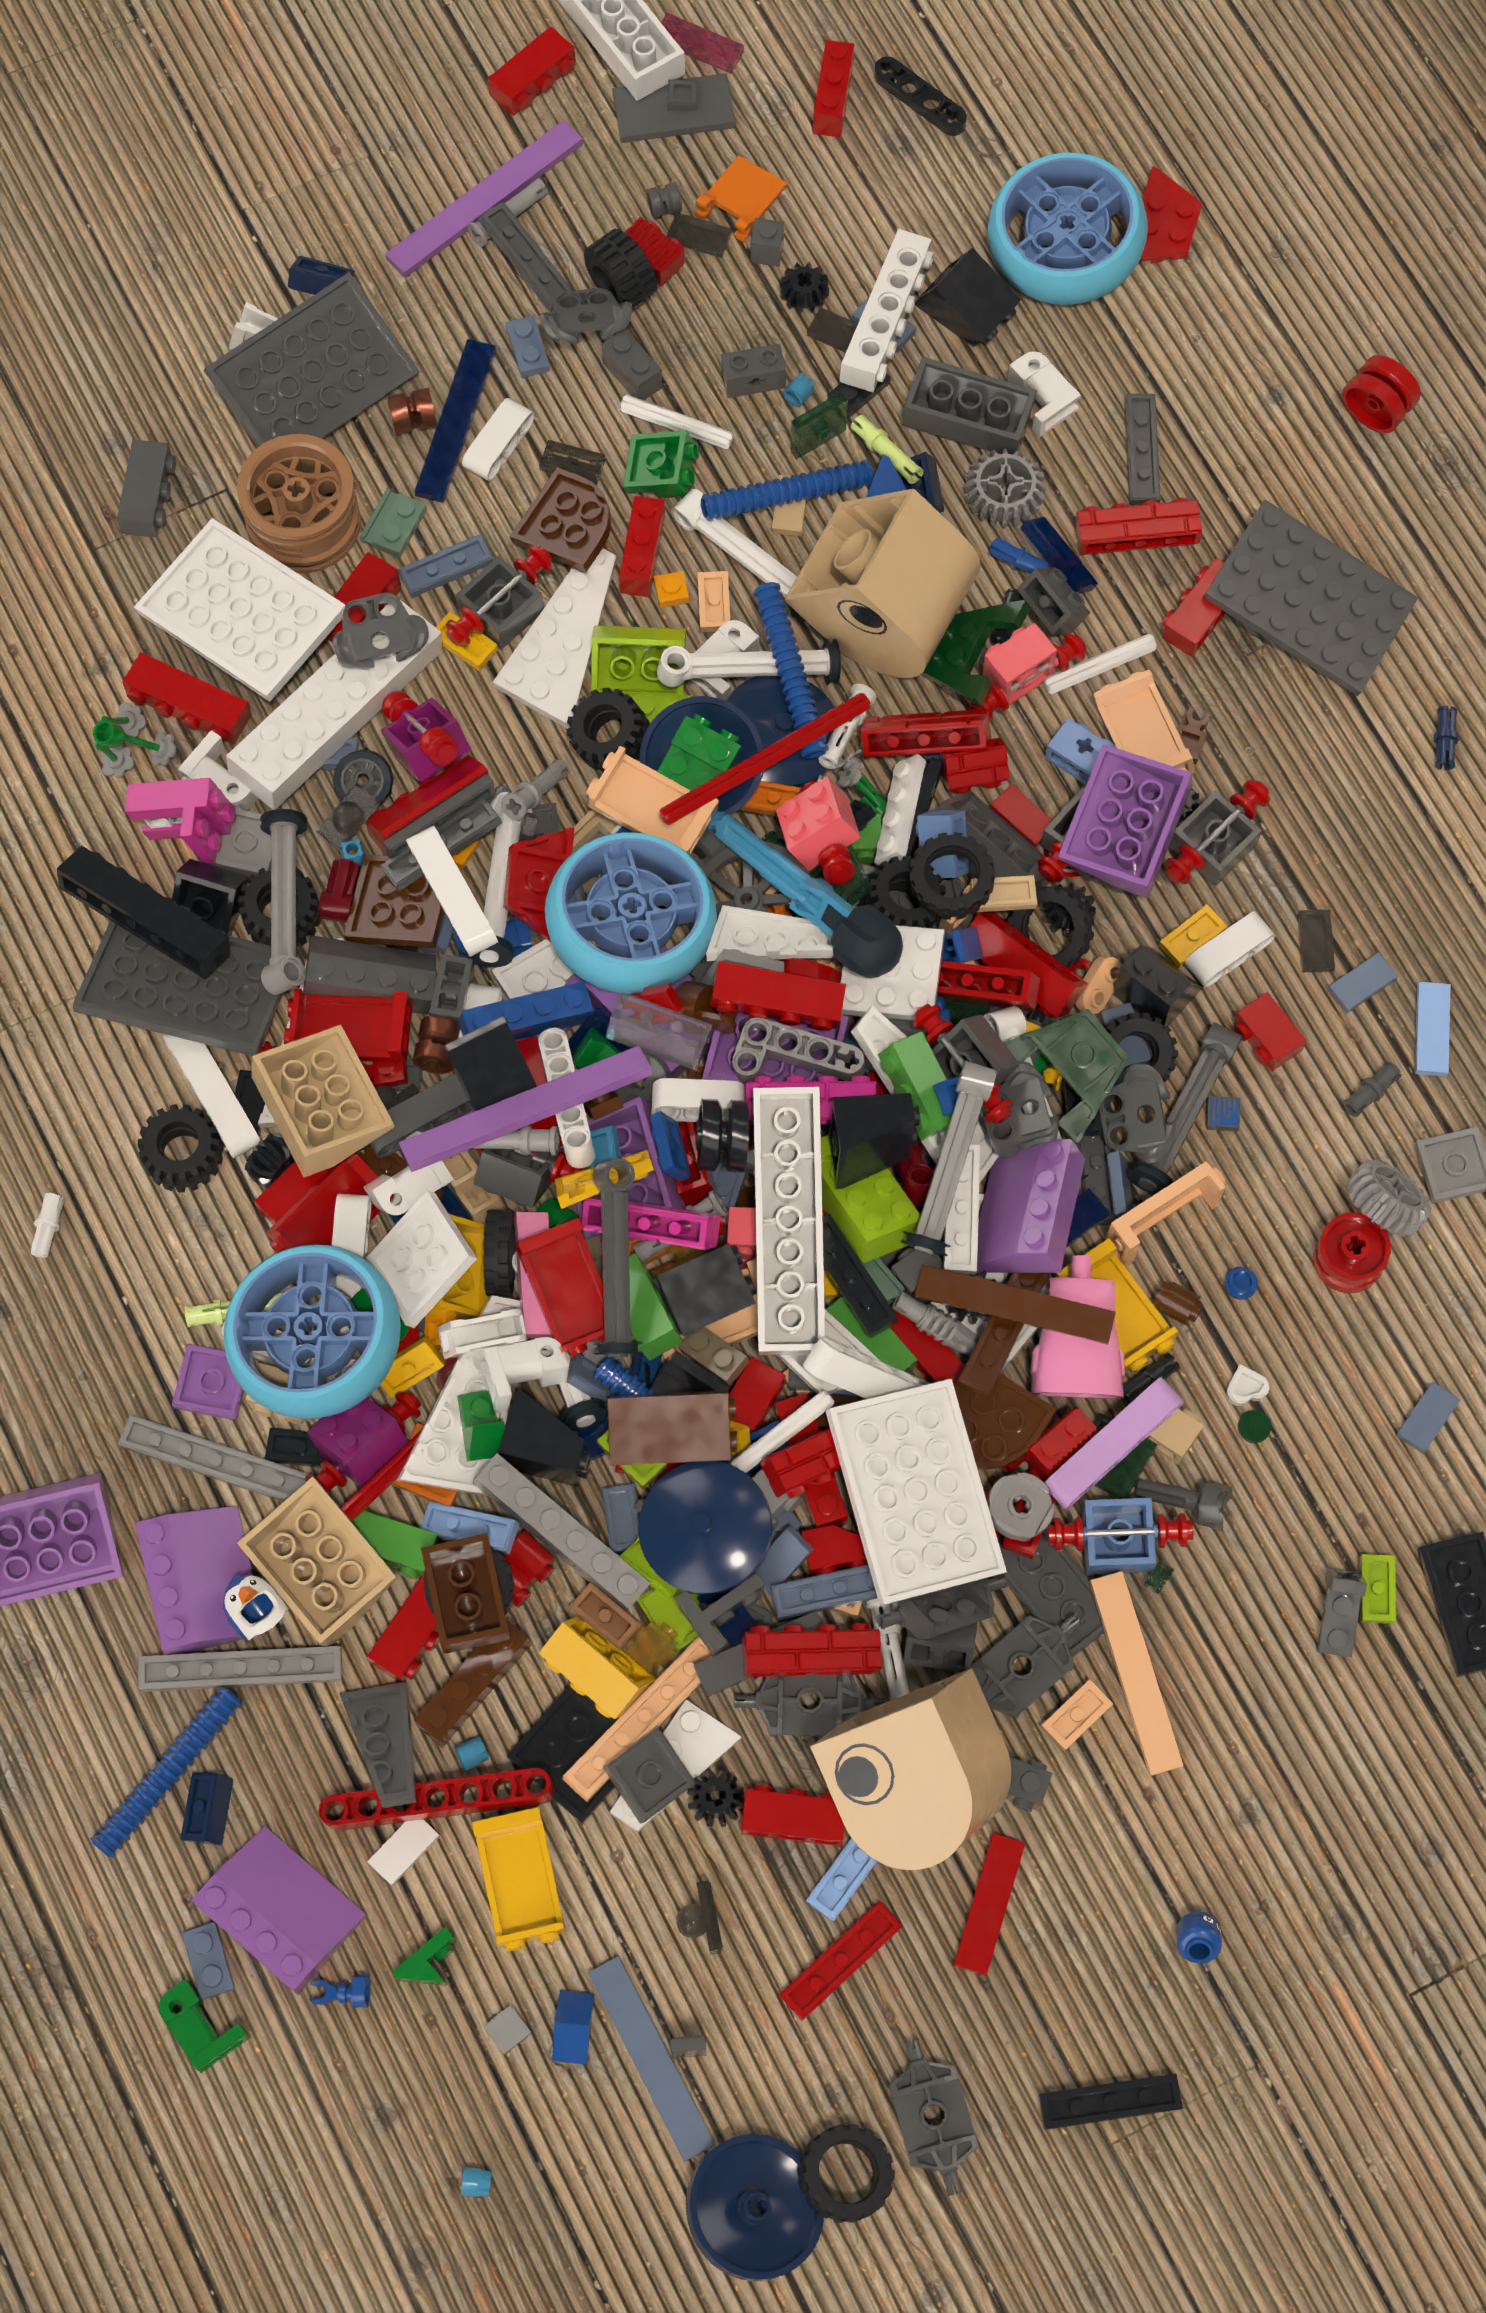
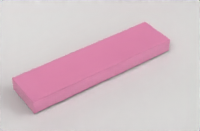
[514,1212,552,1338]

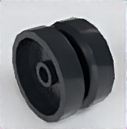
[695,1099,749,1172]

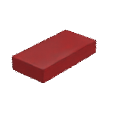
[990,784,1052,848]

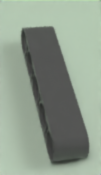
[369,1074,474,1158]

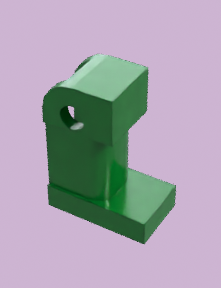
[159,1979,250,2073]

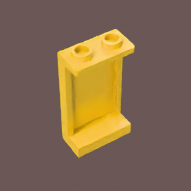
[1055,1238,1179,1373]
[472,1807,566,1952]

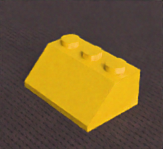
[425,1214,488,1320]
[539,1616,657,1719]

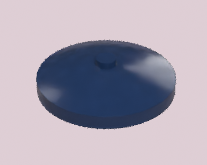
[727,676,842,788]
[639,696,764,815]
[639,1461,773,1595]
[686,2134,824,2281]

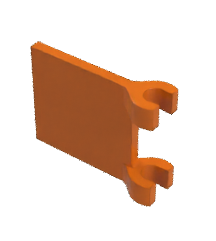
[695,155,787,242]

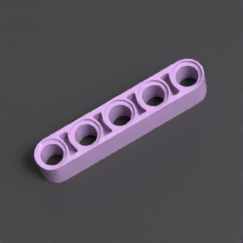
[1045,1377,1184,1510]

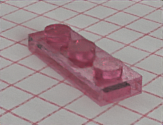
[661,13,744,74]

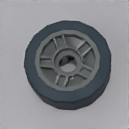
[333,749,394,810]

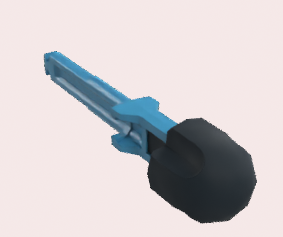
[708,811,903,978]

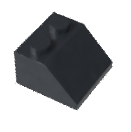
[172,859,248,936]

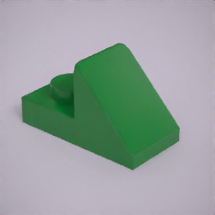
[573,1027,621,1068]
[457,1391,505,1462]
[391,1927,456,1986]

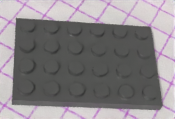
[204,272,420,447]
[1203,500,1418,697]
[73,920,297,1056]

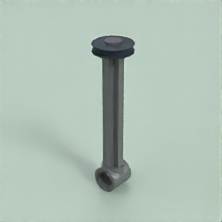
[1126,1022,1243,1195]
[593,1158,643,1357]

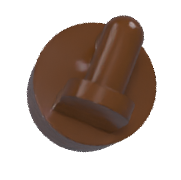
[672,981,739,1033]

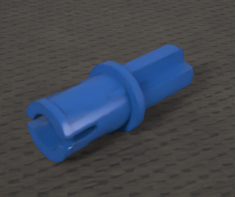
[989,538,1050,574]

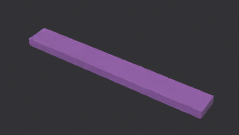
[385,120,583,278]
[398,1046,653,1173]

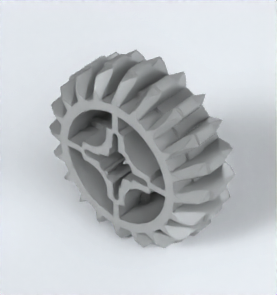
[964,447,1046,529]
[1347,1159,1431,1237]

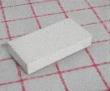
[367,1820,440,1887]

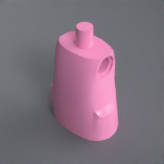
[1030,1255,1125,1399]

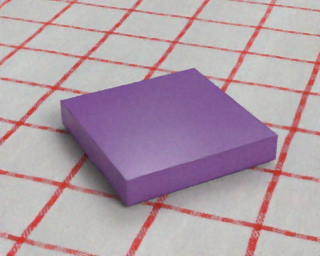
[172,1344,244,1421]

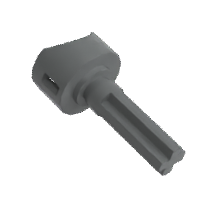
[1136,1479,1233,1530]

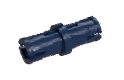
[1434,706,1459,770]

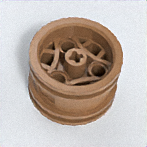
[237,434,361,574]

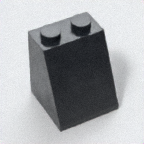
[915,247,1021,347]
[1113,944,1202,1027]
[443,1016,537,1111]
[828,1093,920,1189]
[650,1241,757,1336]
[498,1389,591,1487]

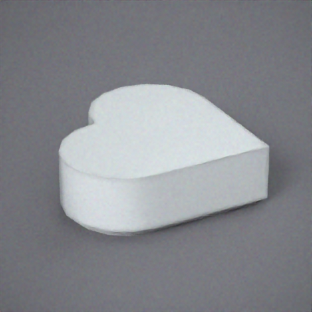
[1226,1364,1270,1406]

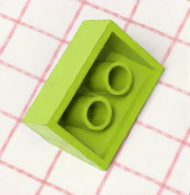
[591,625,686,696]

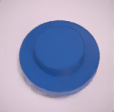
[1225,1267,1258,1300]

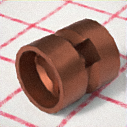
[387,388,437,435]
[413,1015,460,1074]

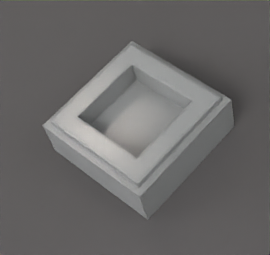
[483,2005,532,2055]

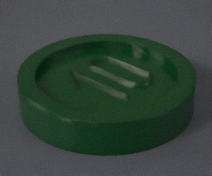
[1238,1410,1271,1443]

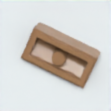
[569,1582,642,1651]

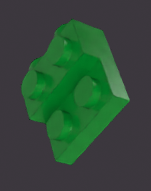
[623,430,699,497]
[657,713,743,790]

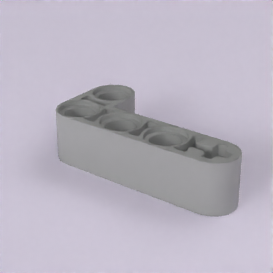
[732,1017,866,1083]

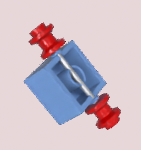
[1047,1498,1193,1574]

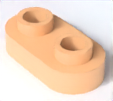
[1076,956,1121,1014]

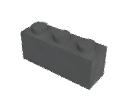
[117,439,176,538]

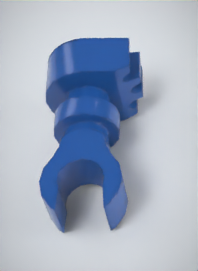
[309,1975,371,2008]

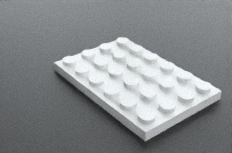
[134,518,346,702]
[825,1379,1007,1606]

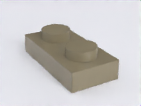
[678,1327,750,1385]

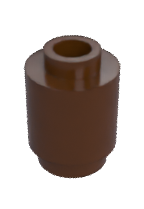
[1153,1281,1204,1325]

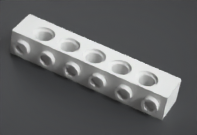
[840,229,934,392]

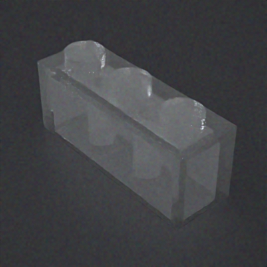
[606,992,712,1071]

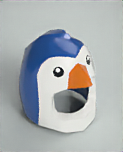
[223,1575,289,1642]

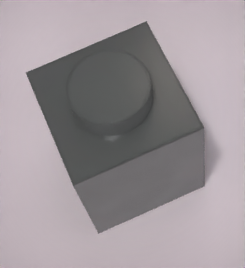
[751,218,785,267]

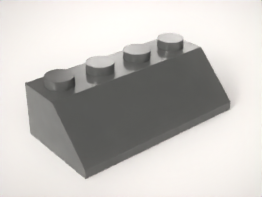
[902,357,1037,455]
[937,791,1050,888]
[303,935,436,1015]

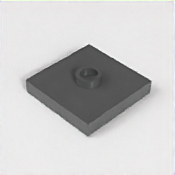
[602,1727,696,1824]

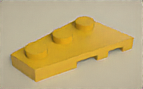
[555,1150,654,1209]

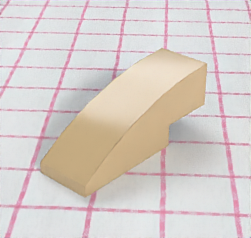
[442,1150,504,1225]

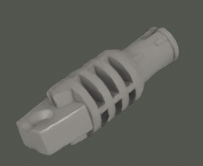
[891,1291,979,1355]

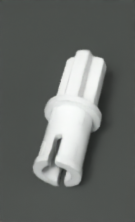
[31,1193,65,1258]

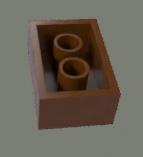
[421,1533,510,1654]

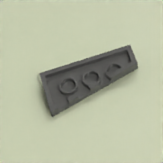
[339,1682,417,1808]

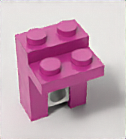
[125,778,236,864]

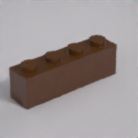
[414,1620,531,1748]

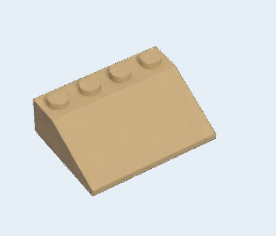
[252,1025,394,1177]
[237,1477,398,1646]

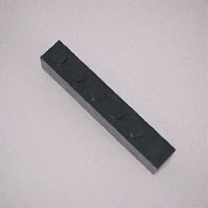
[57,845,230,980]

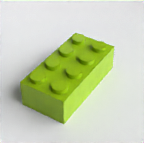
[821,1135,921,1264]

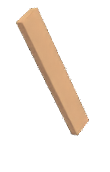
[1089,1571,1183,1776]
[562,1636,712,1802]

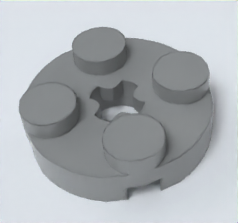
[987,1473,1054,1541]

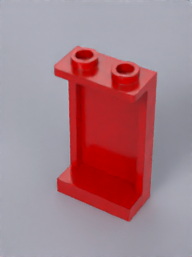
[284,989,413,1063]
[266,1154,393,1253]
[515,1217,604,1357]

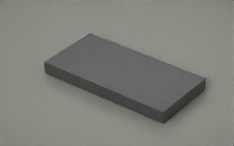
[612,73,735,143]
[999,1527,1105,1658]

